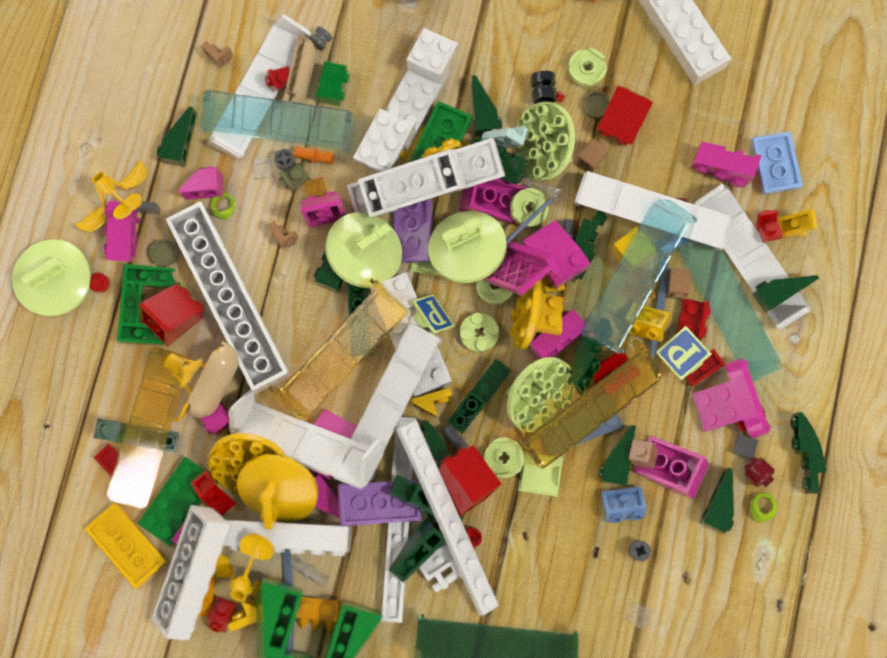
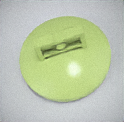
[514,102,575,181]
[428,211,507,283]
[325,212,402,288]
[12,240,92,317]
[505,357,575,432]

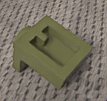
[279,163,311,192]

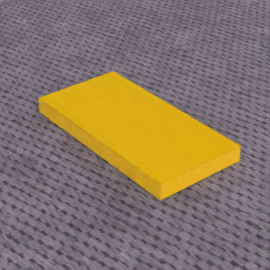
[84,502,168,590]

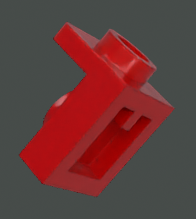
[264,66,290,92]
[756,209,783,243]

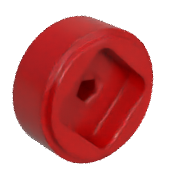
[89,273,110,293]
[465,527,482,548]

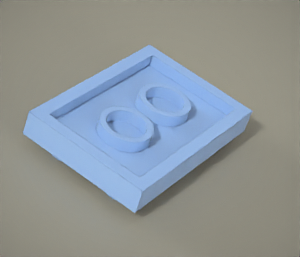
[751,132,803,195]

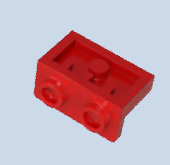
[676,298,711,341]

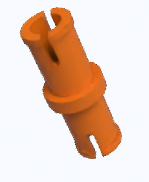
[294,146,334,165]

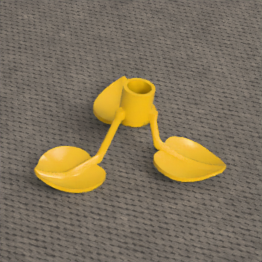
[75,160,148,232]
[163,339,225,423]
[213,533,278,601]

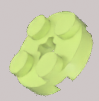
[568,48,607,88]
[510,188,549,228]
[476,268,514,305]
[460,313,499,353]
[484,437,525,478]

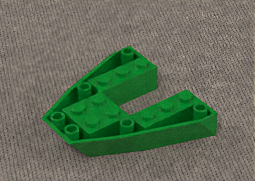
[256,578,383,658]

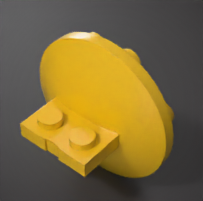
[509,272,563,350]
[208,433,287,496]
[237,454,318,530]

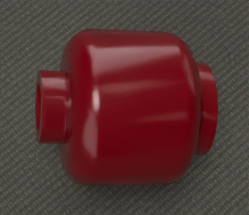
[744,457,775,487]

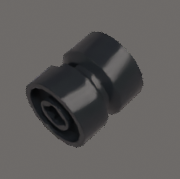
[531,71,557,104]

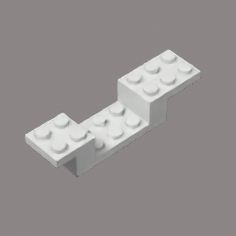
[353,28,458,172]
[347,138,505,218]

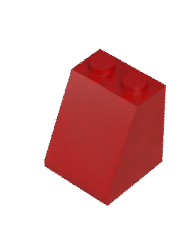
[597,85,653,146]
[139,283,204,347]
[438,445,502,517]

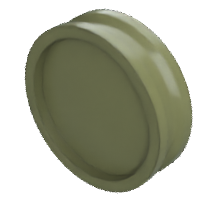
[583,91,610,119]
[149,239,178,267]

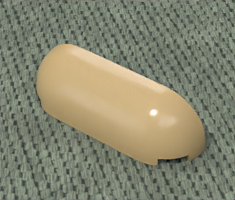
[282,34,316,108]
[186,342,239,418]

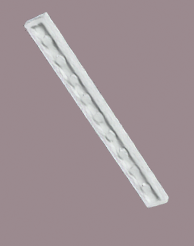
[382,417,416,623]
[396,420,499,616]

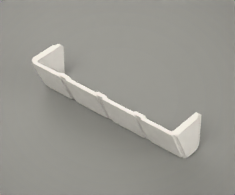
[207,14,312,159]
[574,171,732,251]
[694,184,811,330]
[351,324,443,481]
[229,390,383,489]

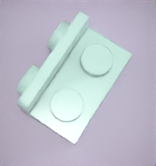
[482,126,528,148]

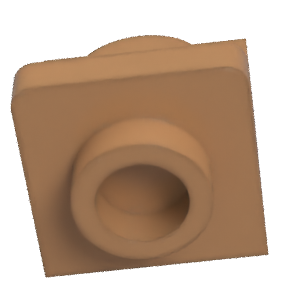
[201,41,233,68]
[268,220,299,249]

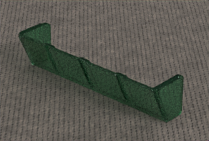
[414,614,579,658]

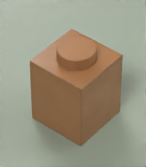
[577,138,608,172]
[666,268,691,299]
[629,440,658,469]

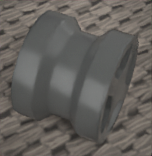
[309,26,333,51]
[274,149,295,172]
[628,541,651,561]

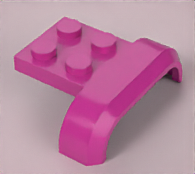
[692,358,772,438]

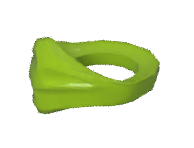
[211,192,236,220]
[750,493,777,523]

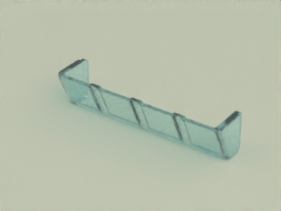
[201,90,355,154]
[581,199,698,354]
[677,240,783,382]

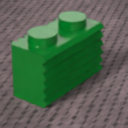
[316,61,350,106]

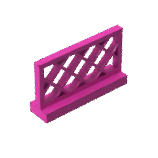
[482,241,560,295]

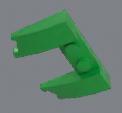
[117,264,181,346]

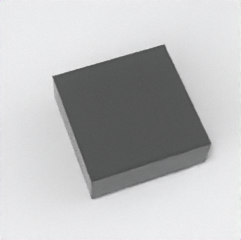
[137,201,161,215]
[732,434,759,460]

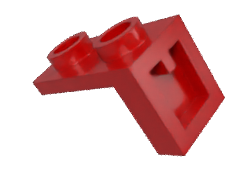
[191,470,236,516]

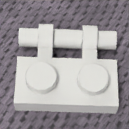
[419,543,462,593]

